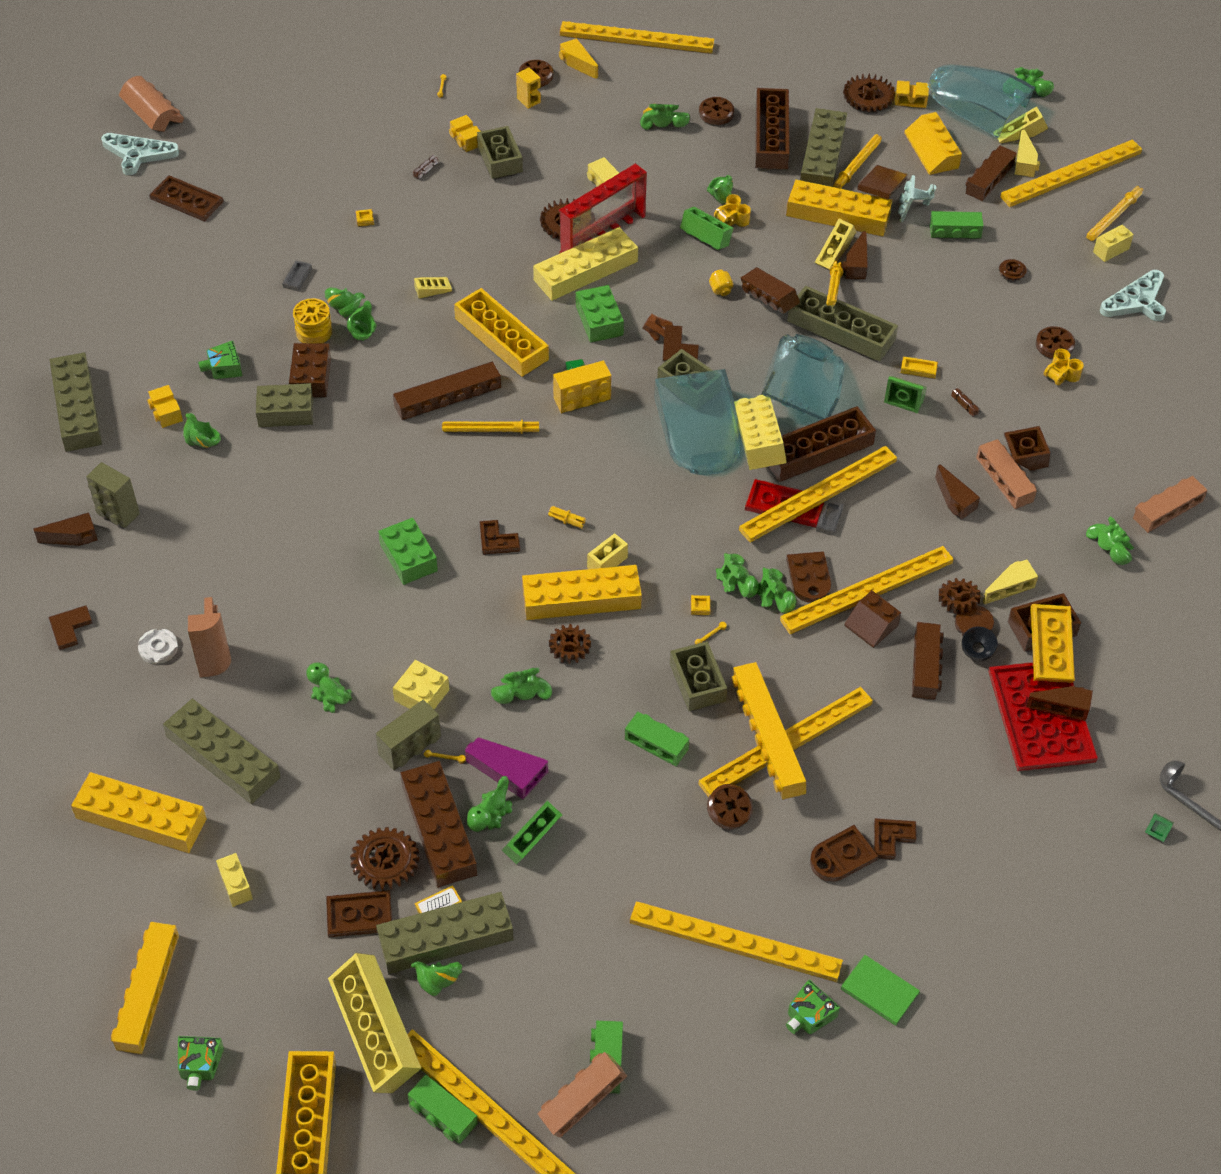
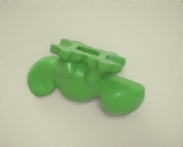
[1004,67,1054,97]
[640,104,690,130]
[1086,516,1134,565]
[716,553,759,598]
[757,567,796,614]
[306,662,352,713]
[491,668,552,704]
[467,776,512,832]

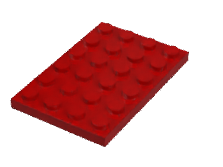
[988,662,1098,771]

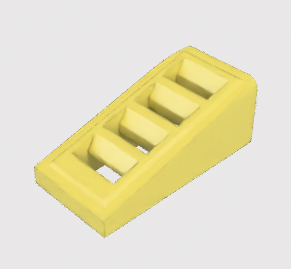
[414,277,452,298]

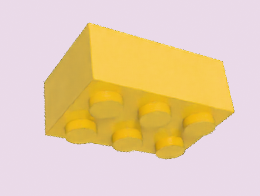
[553,360,611,413]

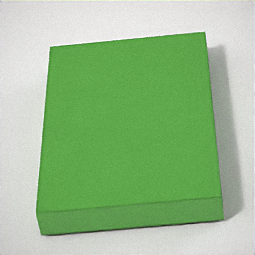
[841,955,920,1026]

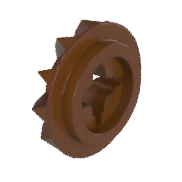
[999,259,1027,281]

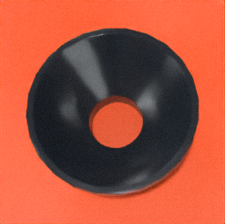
[961,626,998,661]

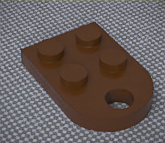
[786,551,831,603]
[810,825,878,882]

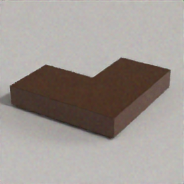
[663,325,699,361]
[480,520,520,555]
[49,605,93,650]
[874,818,916,860]

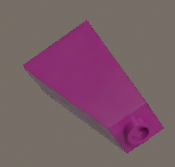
[465,737,548,800]

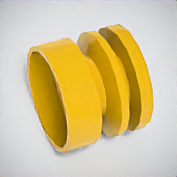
[293,298,332,343]

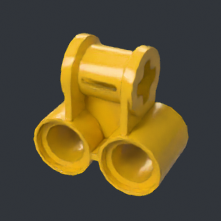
[714,194,751,227]
[1043,349,1084,386]

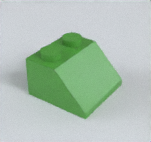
[884,376,927,413]

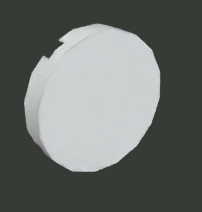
[138,629,178,664]

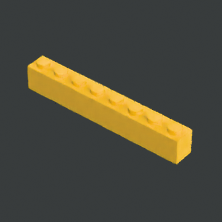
[731,662,806,800]

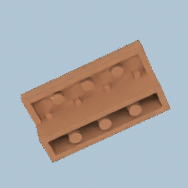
[119,76,184,132]
[188,597,231,677]

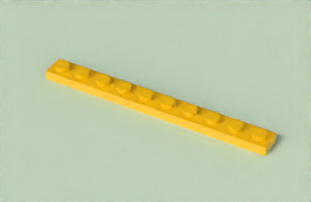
[560,21,714,54]
[1000,139,1142,207]
[739,446,897,543]
[780,546,953,634]
[698,686,873,797]
[630,901,843,982]
[407,1029,575,1174]

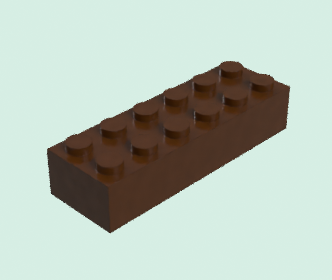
[755,88,789,169]
[768,406,876,482]
[400,761,478,888]

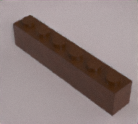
[393,361,501,420]

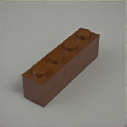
[965,145,1017,202]
[740,267,800,314]
[912,622,944,700]

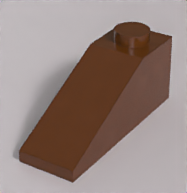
[842,231,868,280]
[935,464,980,520]
[33,512,98,546]
[1026,686,1093,721]

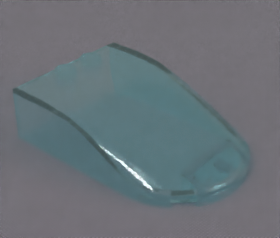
[928,64,1035,138]
[761,334,845,420]
[654,369,741,475]

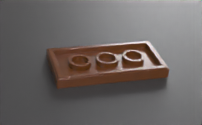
[857,165,908,199]
[149,175,224,222]

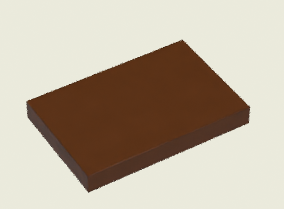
[326,890,392,938]

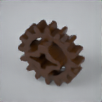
[938,578,981,614]
[549,624,591,664]

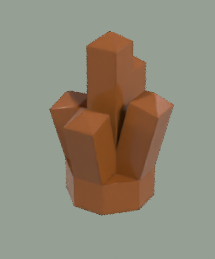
[642,313,673,341]

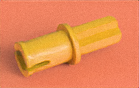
[548,506,586,529]

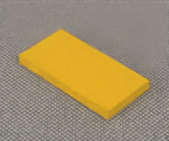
[1031,604,1075,683]

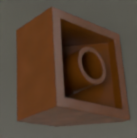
[1004,426,1051,470]
[844,590,901,648]

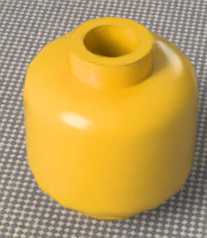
[709,269,734,296]

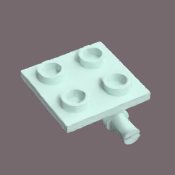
[898,175,937,222]

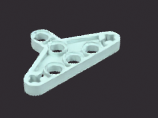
[101,133,179,175]
[1100,270,1166,321]

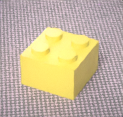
[393,660,449,709]

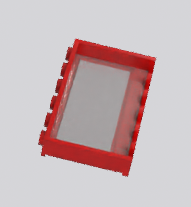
[559,163,647,254]

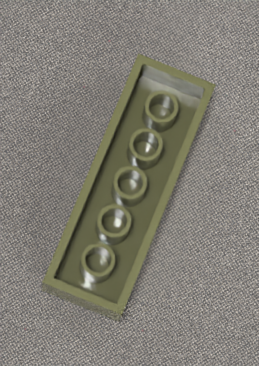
[800,108,847,187]
[787,286,898,362]
[49,352,102,452]
[163,698,281,804]
[376,892,514,975]

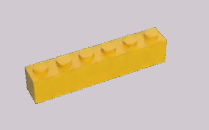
[111,922,179,1054]

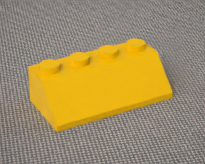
[904,112,962,175]

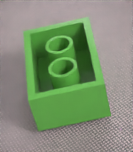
[576,285,624,343]
[378,517,438,585]

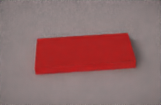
[745,479,825,528]

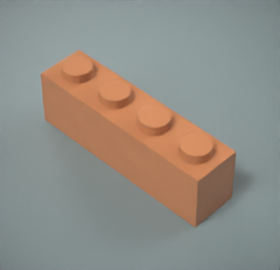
[976,439,1037,509]
[1133,476,1208,533]
[537,1052,628,1138]

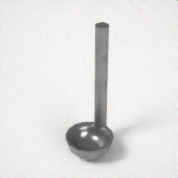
[1160,760,1221,831]

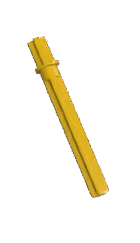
[833,134,882,189]
[1086,186,1144,241]
[826,261,843,307]
[442,420,539,434]

